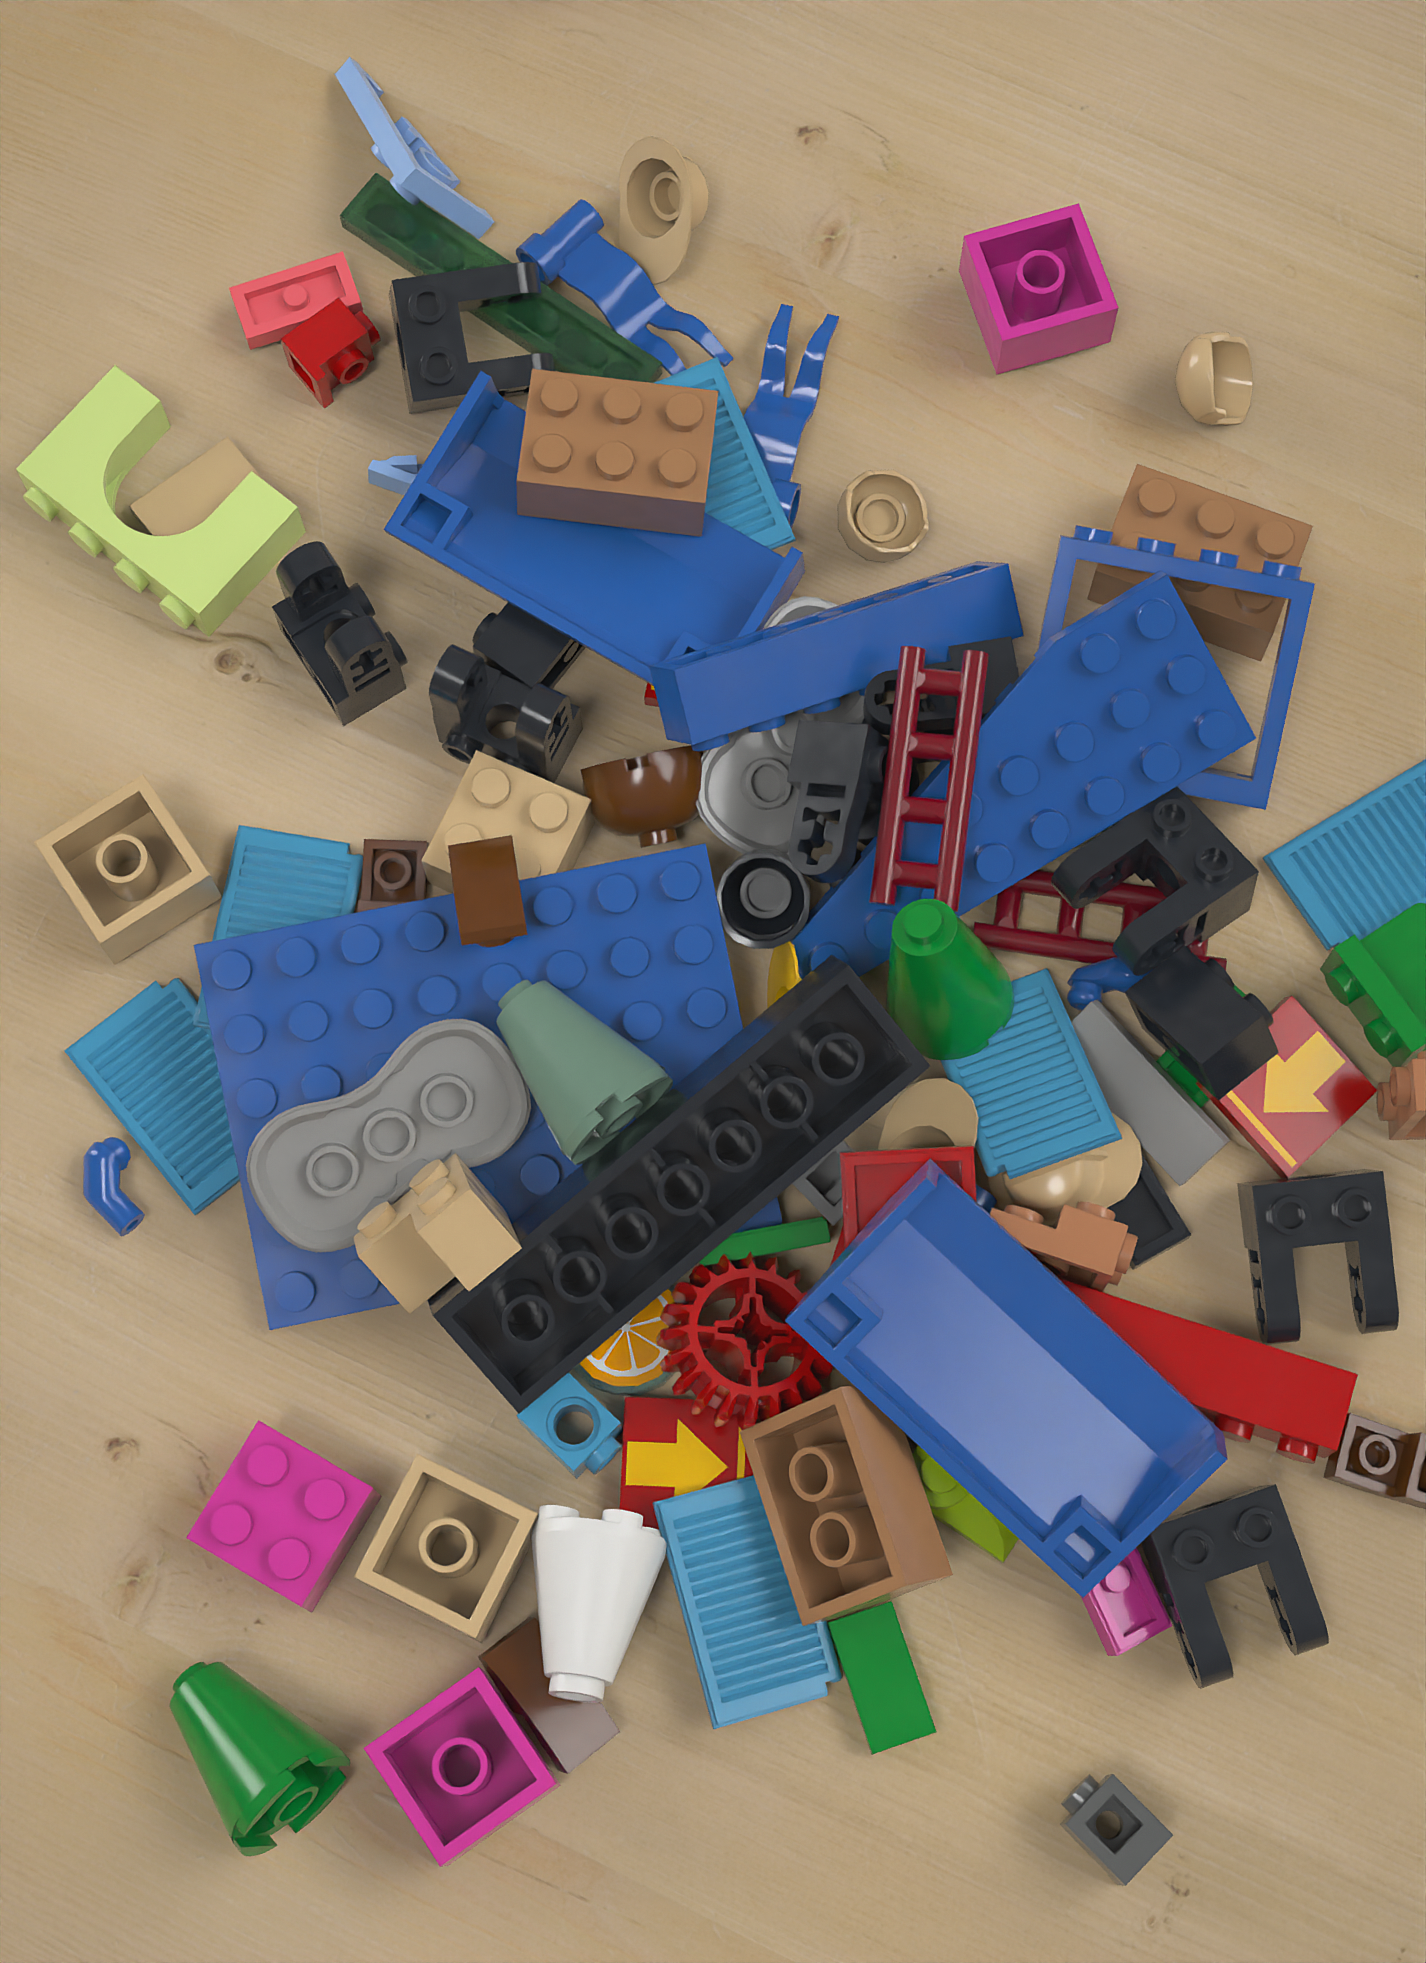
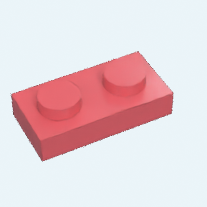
[229,251,364,350]

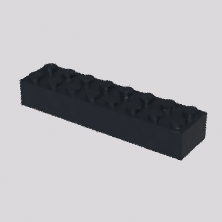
[427,955,930,1414]

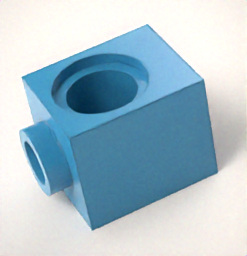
[516,1372,623,1479]

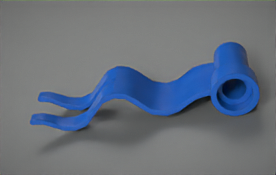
[516,199,734,376]
[743,304,839,529]

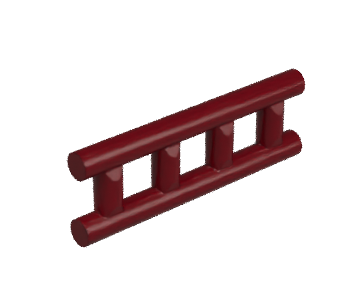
[869,646,989,912]
[973,870,1227,971]

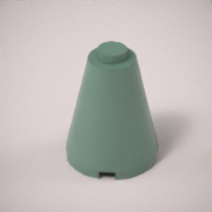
[496,980,673,1165]

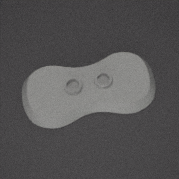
[696,596,885,855]
[246,1019,531,1252]

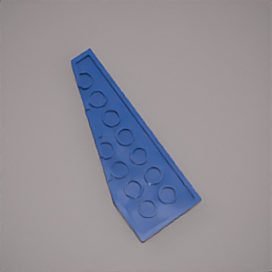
[791,571,1256,979]

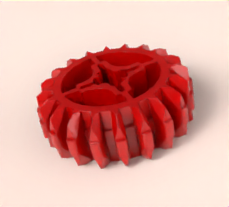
[656,1251,833,1431]

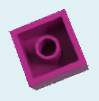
[959,203,1119,375]
[186,1420,382,1613]
[364,1667,561,1867]

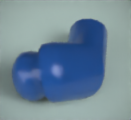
[1067,957,1152,1011]
[83,1137,145,1236]

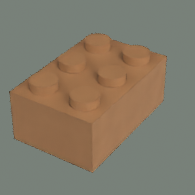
[517,369,718,537]
[1087,464,1313,662]
[740,1385,953,1626]

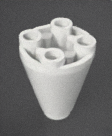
[531,1505,667,1702]

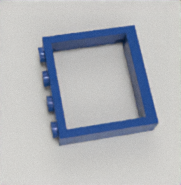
[1035,525,1315,810]

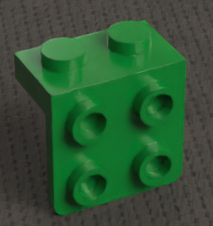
[1320,903,1426,1067]

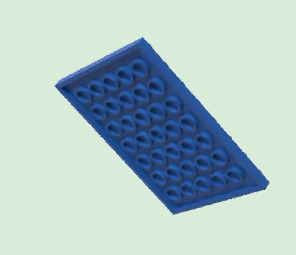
[194,843,783,1330]

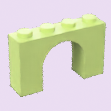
[16,365,306,637]

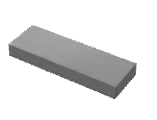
[1071,999,1230,1186]

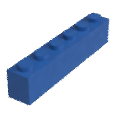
[649,561,1024,751]

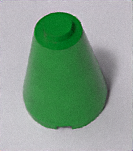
[886,899,1014,1060]
[169,1662,350,1857]

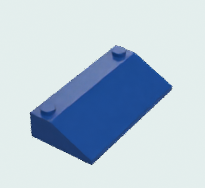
[384,371,805,686]
[785,1159,1228,1598]

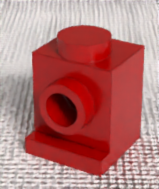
[280,297,381,409]

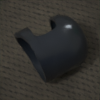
[716,849,810,949]

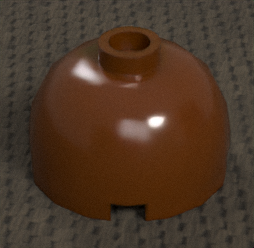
[581,745,703,848]

